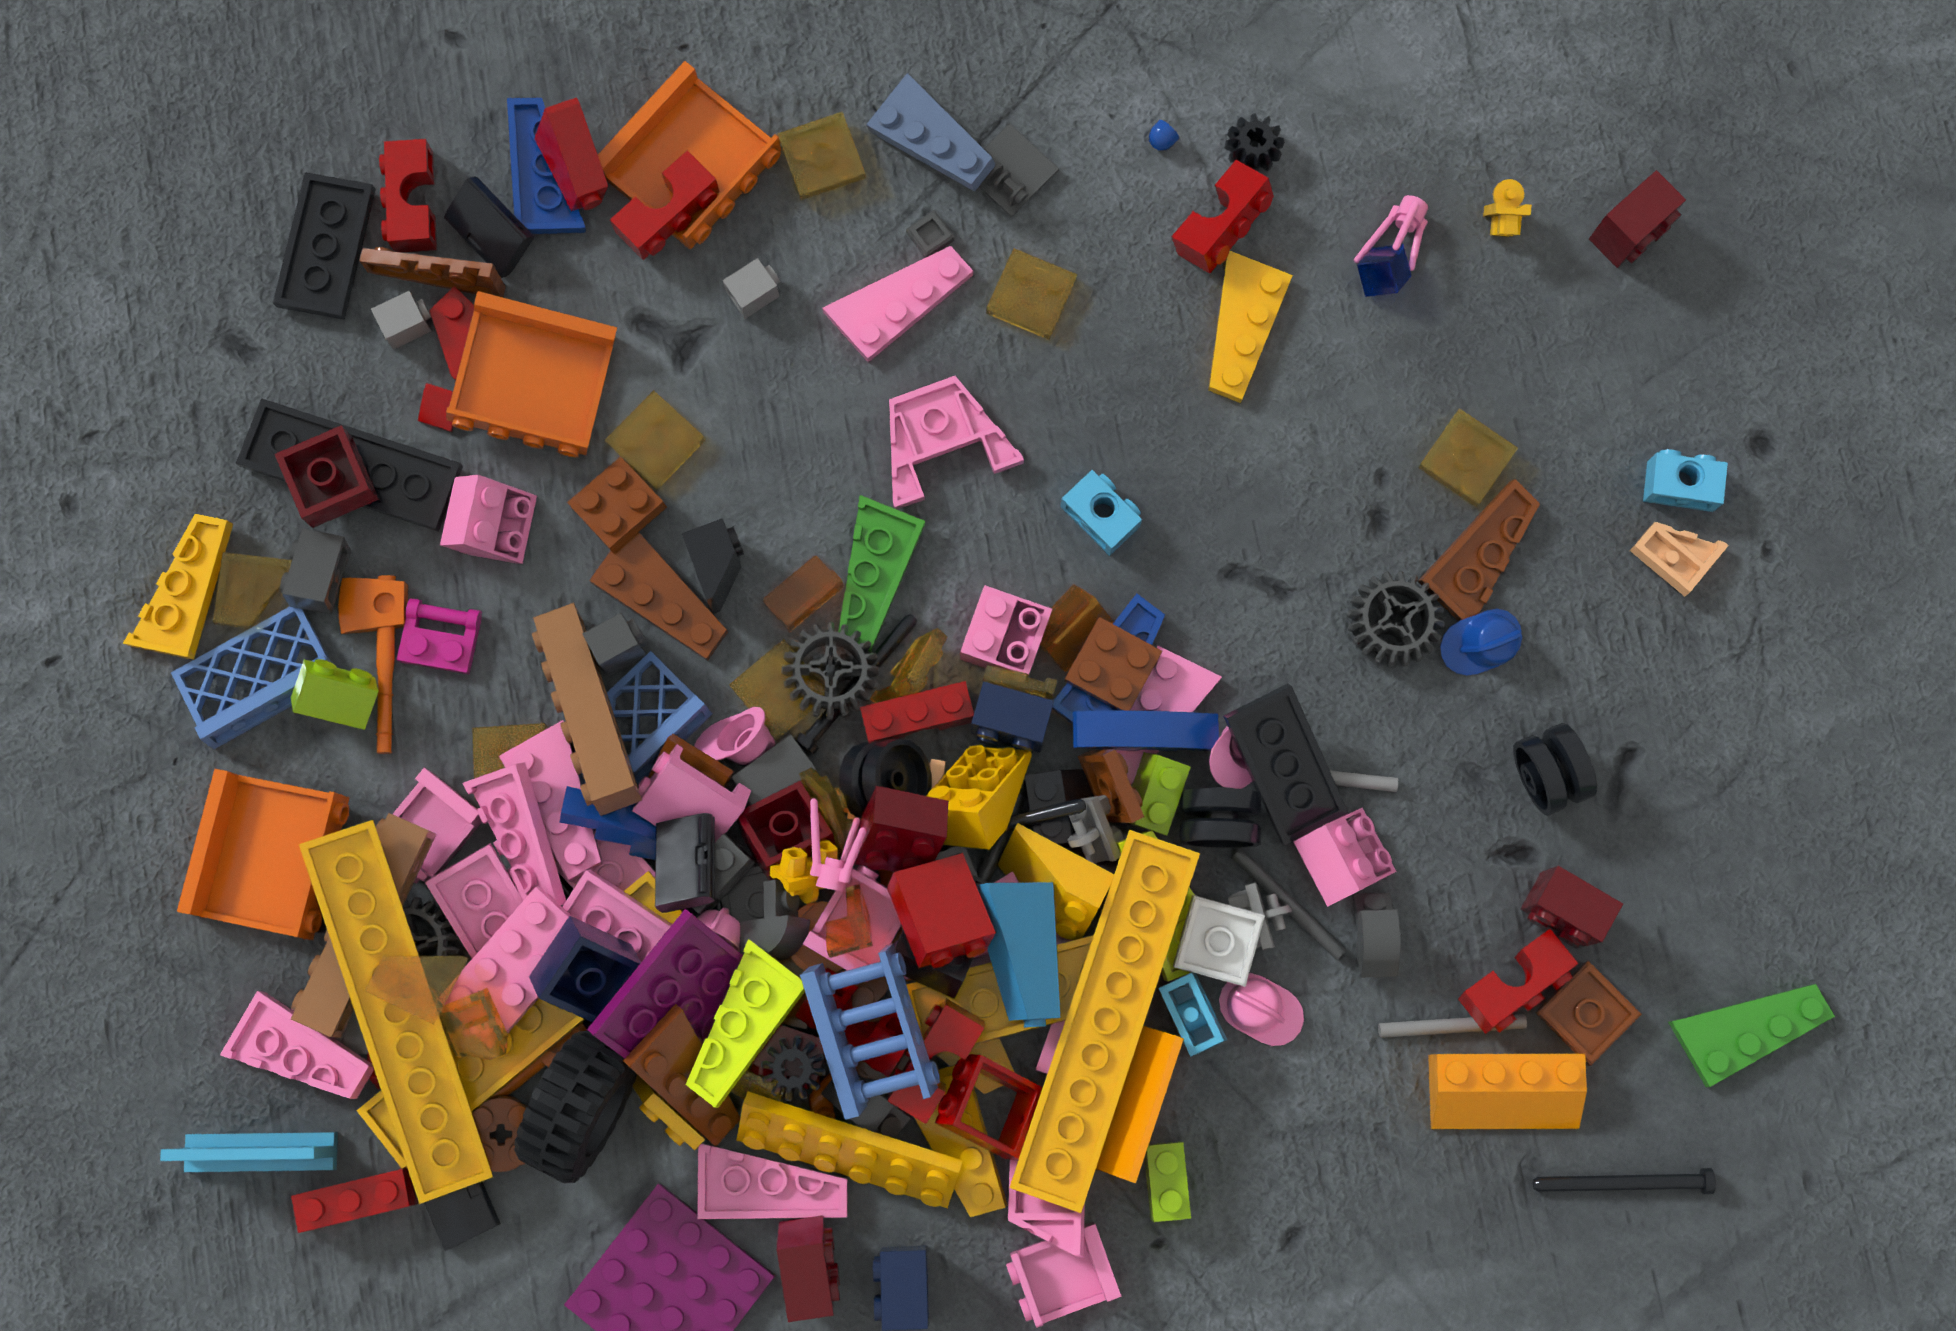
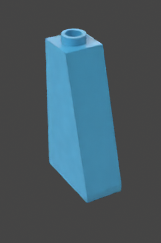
[976,882,1061,1028]

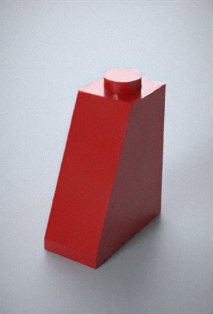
[534,97,608,211]

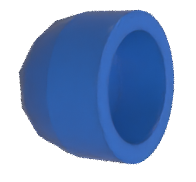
[1149,120,1179,150]

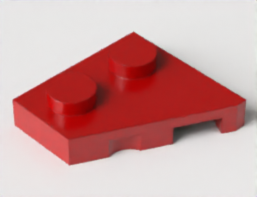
[429,286,474,381]

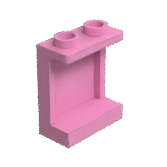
[632,744,751,842]
[393,768,482,884]
[803,865,902,982]
[1006,1222,1121,1328]

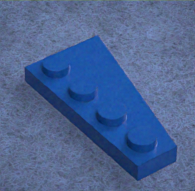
[507,98,586,234]
[1052,593,1165,725]

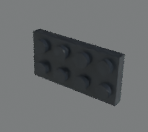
[273,172,376,320]
[1223,683,1349,846]

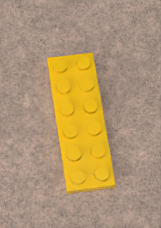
[906,935,1094,1055]
[736,1091,963,1209]

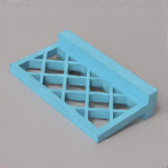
[160,1132,338,1172]

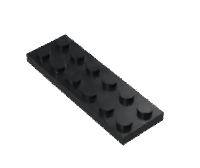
[236,398,463,532]

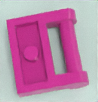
[397,598,482,675]

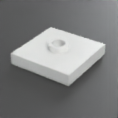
[1173,895,1265,987]

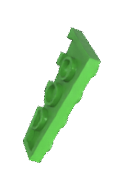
[838,495,926,653]
[1668,984,1835,1087]

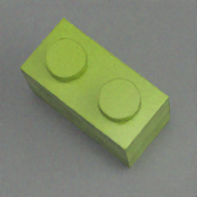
[291,659,379,730]
[1129,752,1191,836]
[1144,1141,1191,1222]

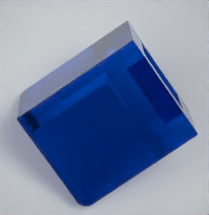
[1357,244,1411,297]

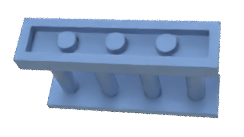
[800,944,940,1120]

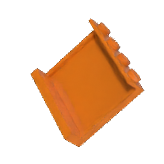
[598,61,781,250]
[446,291,617,458]
[177,769,349,940]

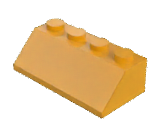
[1096,1026,1184,1183]
[1428,1054,1587,1129]

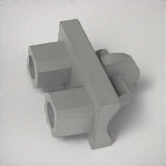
[1067,795,1124,864]
[1228,883,1292,950]

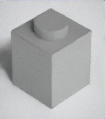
[722,258,780,319]
[371,291,432,349]

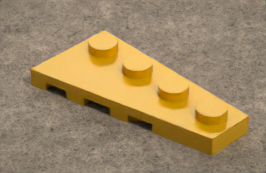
[1208,251,1293,403]
[123,514,233,660]
[914,1065,1008,1217]

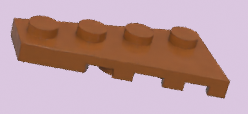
[359,247,506,297]
[1418,479,1540,621]
[589,532,728,661]
[623,1004,740,1147]

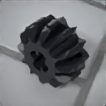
[1225,113,1285,172]
[761,1036,826,1101]

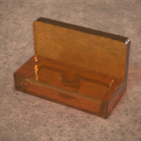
[763,556,844,633]
[1039,584,1113,672]
[825,884,873,958]

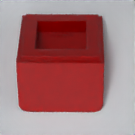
[418,383,454,432]

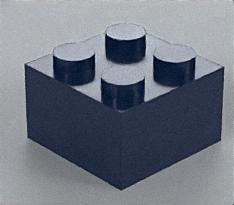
[971,681,1054,753]
[529,916,641,1022]
[873,1245,929,1331]

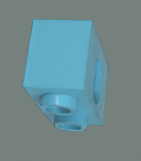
[1643,449,1728,512]
[1060,470,1142,556]
[1158,973,1228,1057]

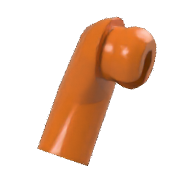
[809,1073,836,1119]

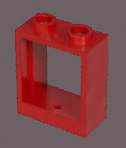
[935,1054,1043,1161]

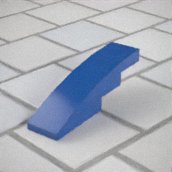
[1073,710,1219,751]
[559,786,656,860]

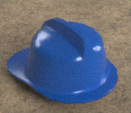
[1440,609,1522,676]

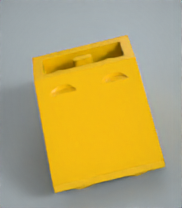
[926,745,1032,850]

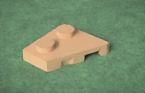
[1630,522,1729,597]

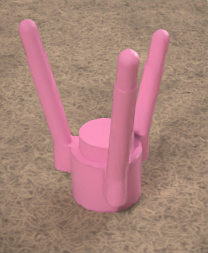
[1354,195,1429,271]
[810,798,867,892]

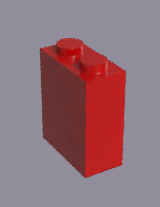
[887,853,996,968]

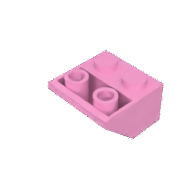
[440,475,537,564]
[960,585,1052,677]
[1294,807,1397,907]

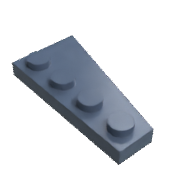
[866,73,995,191]

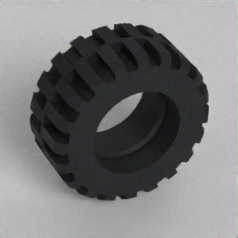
[514,1031,637,1184]

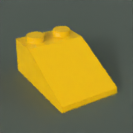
[998,823,1114,940]

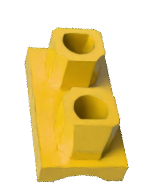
[1483,179,1532,237]
[770,840,838,904]

